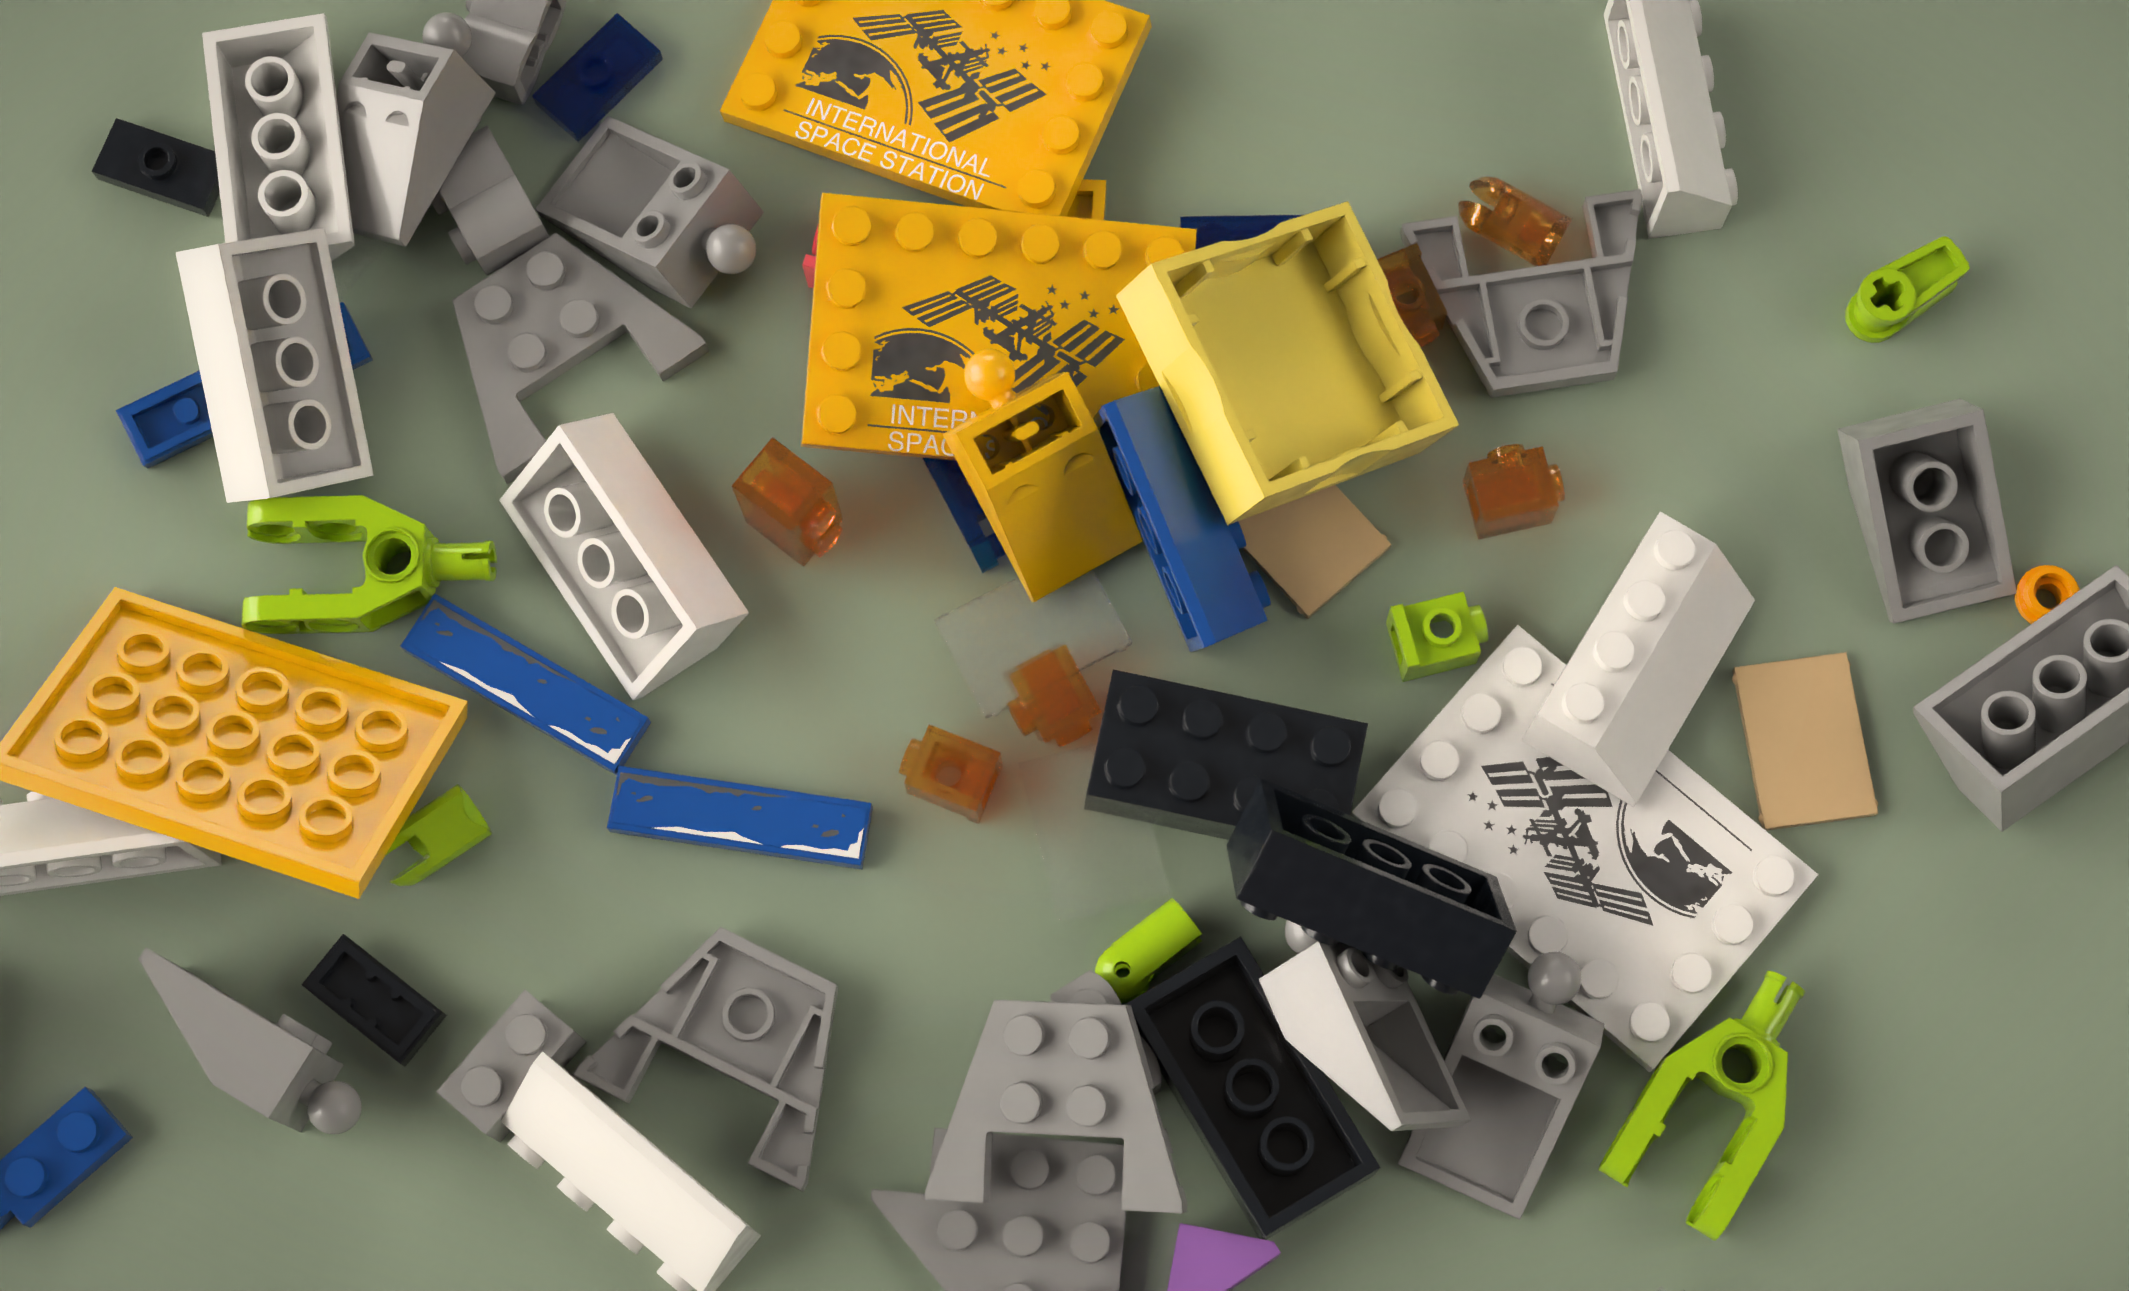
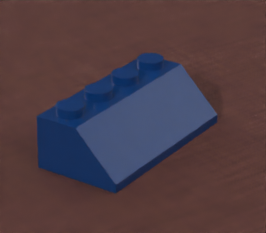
[1093,386,1271,652]

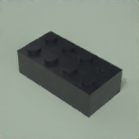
[1084,669,1368,840]
[1226,778,1517,999]
[1126,936,1381,1240]

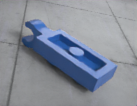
[0,1087,133,1230]

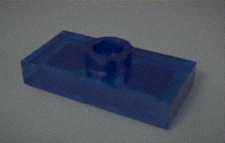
[532,13,663,142]

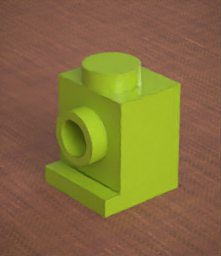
[1386,591,1489,682]

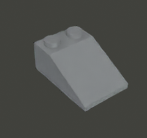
[1838,399,2016,624]

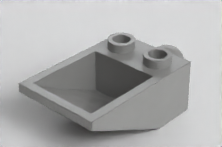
[337,12,496,247]
[535,116,764,308]
[1259,920,1471,1131]
[138,948,362,1134]
[1398,952,1604,1220]

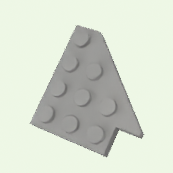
[871,1128,1126,1291]

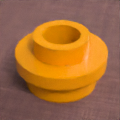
[2014,565,2080,624]

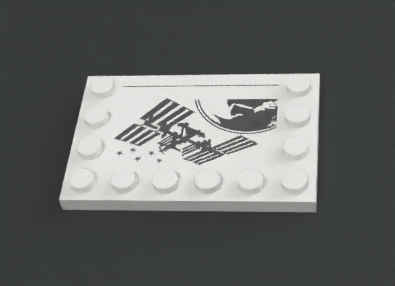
[1351,625,1819,1073]

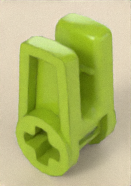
[1845,236,1970,343]

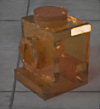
[1377,243,1447,347]
[899,724,1003,824]

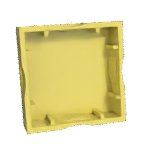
[1116,201,1459,525]

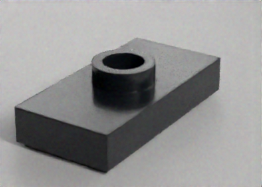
[92,118,220,217]
[301,934,447,1067]

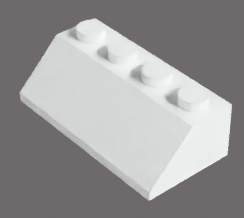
[1604,0,1738,239]
[202,13,355,261]
[176,228,374,503]
[499,413,749,700]
[1522,511,1755,807]
[0,792,222,896]
[501,1052,761,1291]

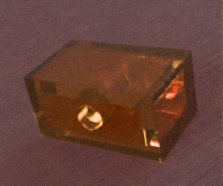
[732,437,843,567]

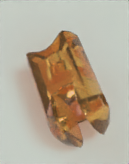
[1458,177,1572,266]

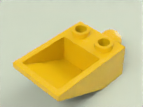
[943,349,1143,602]

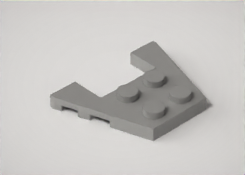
[1400,189,1642,398]
[452,233,709,484]
[573,927,838,1192]
[925,1000,1187,1214]

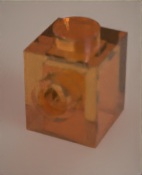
[1462,444,1565,540]
[1002,643,1102,747]

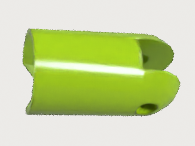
[386,784,492,886]
[1095,898,1202,1003]

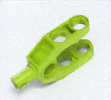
[242,495,497,634]
[1598,971,1805,1241]

